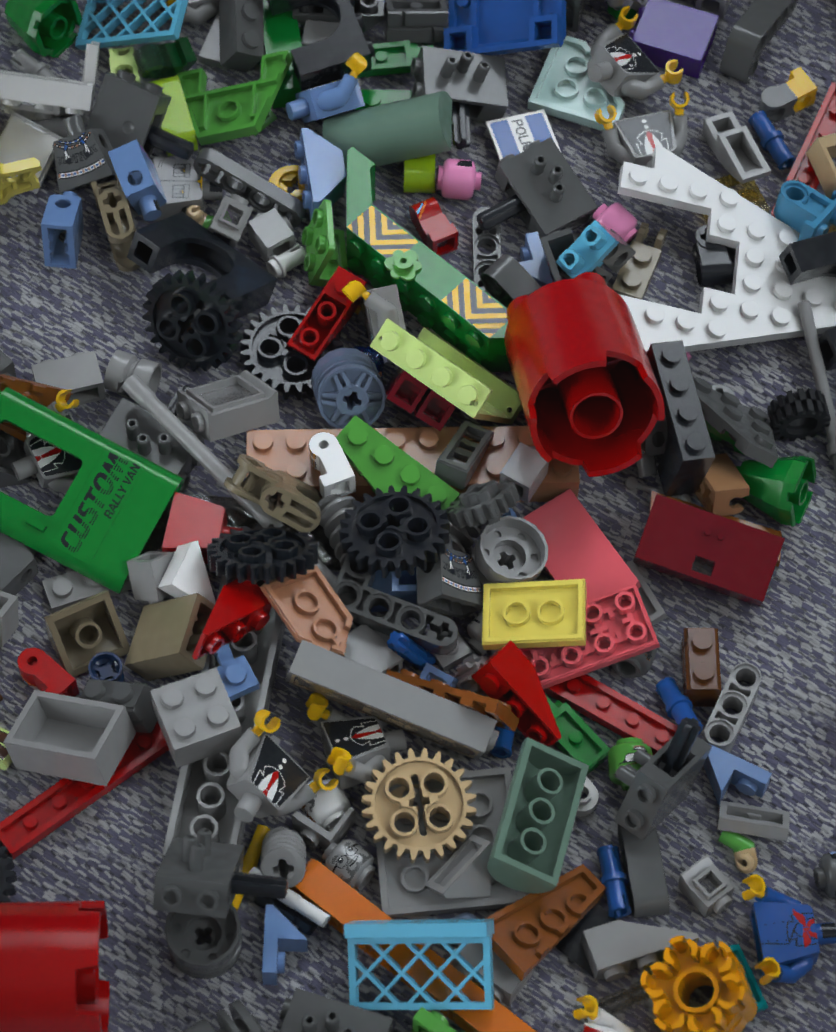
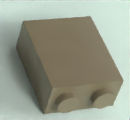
[124,593,215,681]

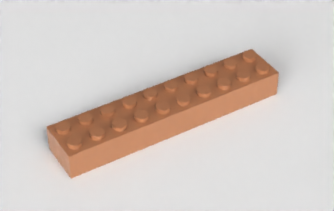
[246,426,580,503]

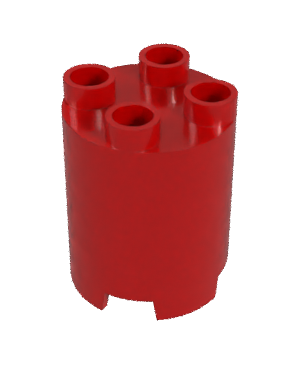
[505,272,665,477]
[0,901,110,1032]

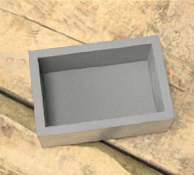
[3,690,136,786]

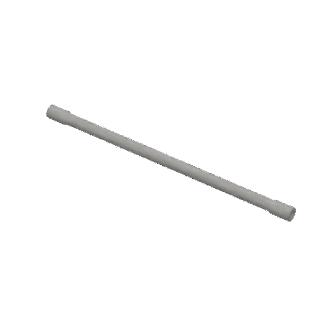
[122,374,405,661]

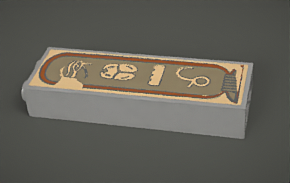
[285,639,500,760]

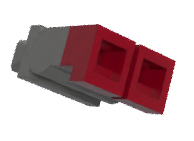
[385,367,456,431]

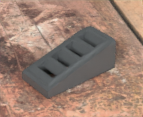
[435,420,495,490]

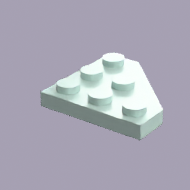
[527,36,625,131]

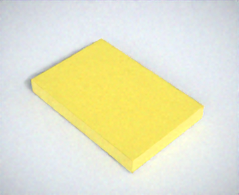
[482,579,587,650]

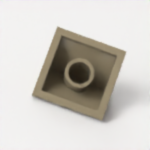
[44,590,130,677]

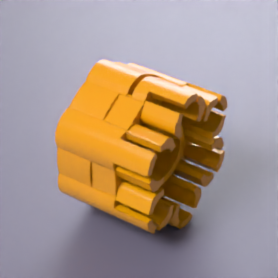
[641,935,757,1032]

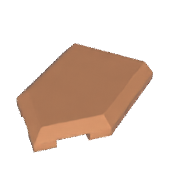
[260,565,353,656]

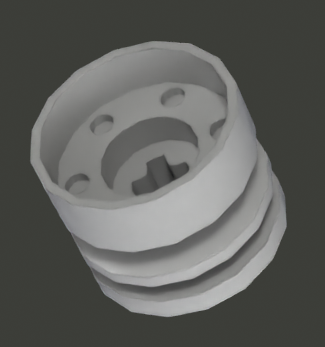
[470,516,548,591]

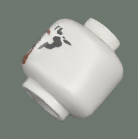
[301,779,351,832]

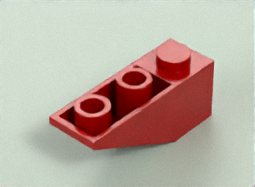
[287,266,366,361]
[192,579,272,660]
[471,640,562,747]

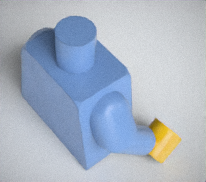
[286,52,367,123]

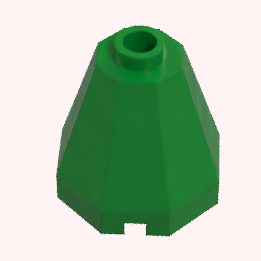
[4,0,82,58]
[736,456,816,527]

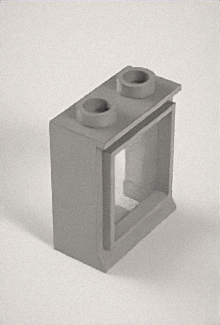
[175,370,280,442]

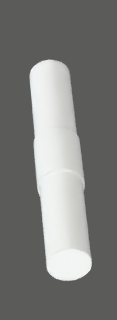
[249,867,330,928]

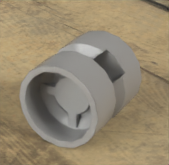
[104,349,163,395]

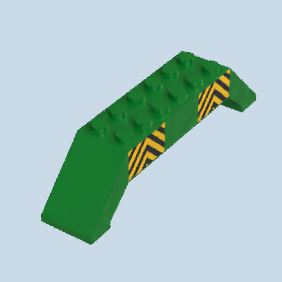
[346,146,511,372]

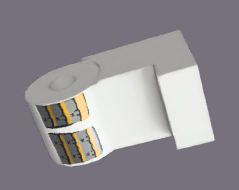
[309,432,356,498]

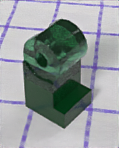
[133,37,197,79]

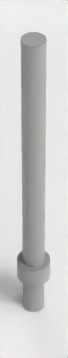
[797,301,836,474]

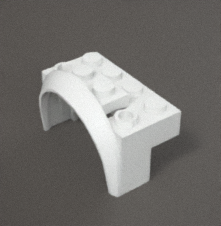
[0,41,101,120]

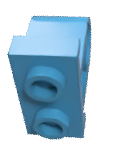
[774,180,836,241]

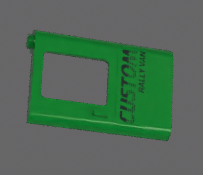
[0,387,184,594]

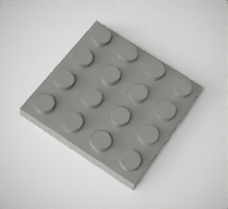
[373,767,524,918]

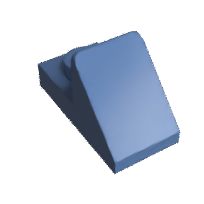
[519,231,553,287]
[703,743,772,804]
[262,904,308,985]

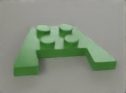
[177,50,292,146]

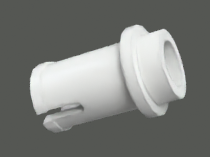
[266,244,306,278]

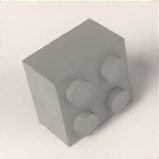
[150,667,242,768]

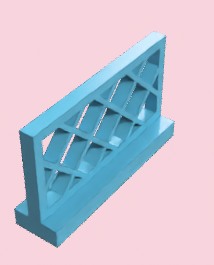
[75,0,188,50]
[344,919,494,1010]

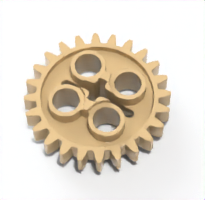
[361,748,476,864]

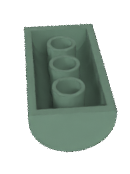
[322,91,452,173]
[487,737,589,893]

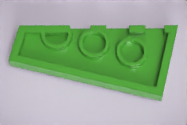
[336,415,460,510]

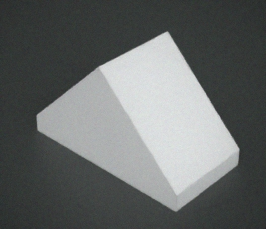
[158,540,216,604]

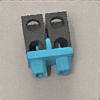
[556,220,636,283]

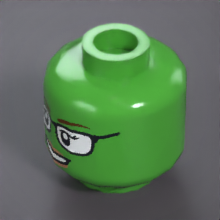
[608,737,653,792]

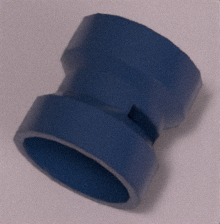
[88,651,125,682]

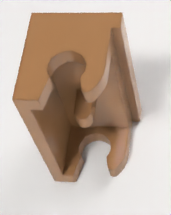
[695,453,750,516]

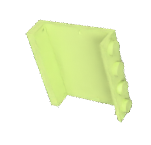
[370,318,522,425]

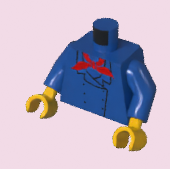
[742,874,836,985]

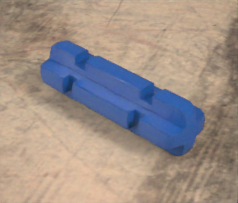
[387,631,436,671]

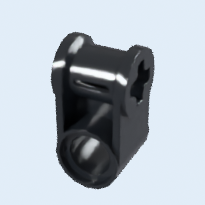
[692,224,733,287]

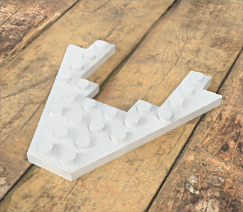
[617,145,836,354]

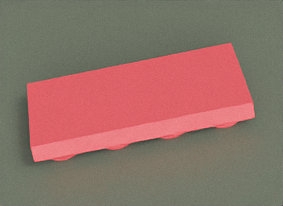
[523,489,641,601]
[519,583,660,689]

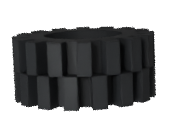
[767,388,831,442]

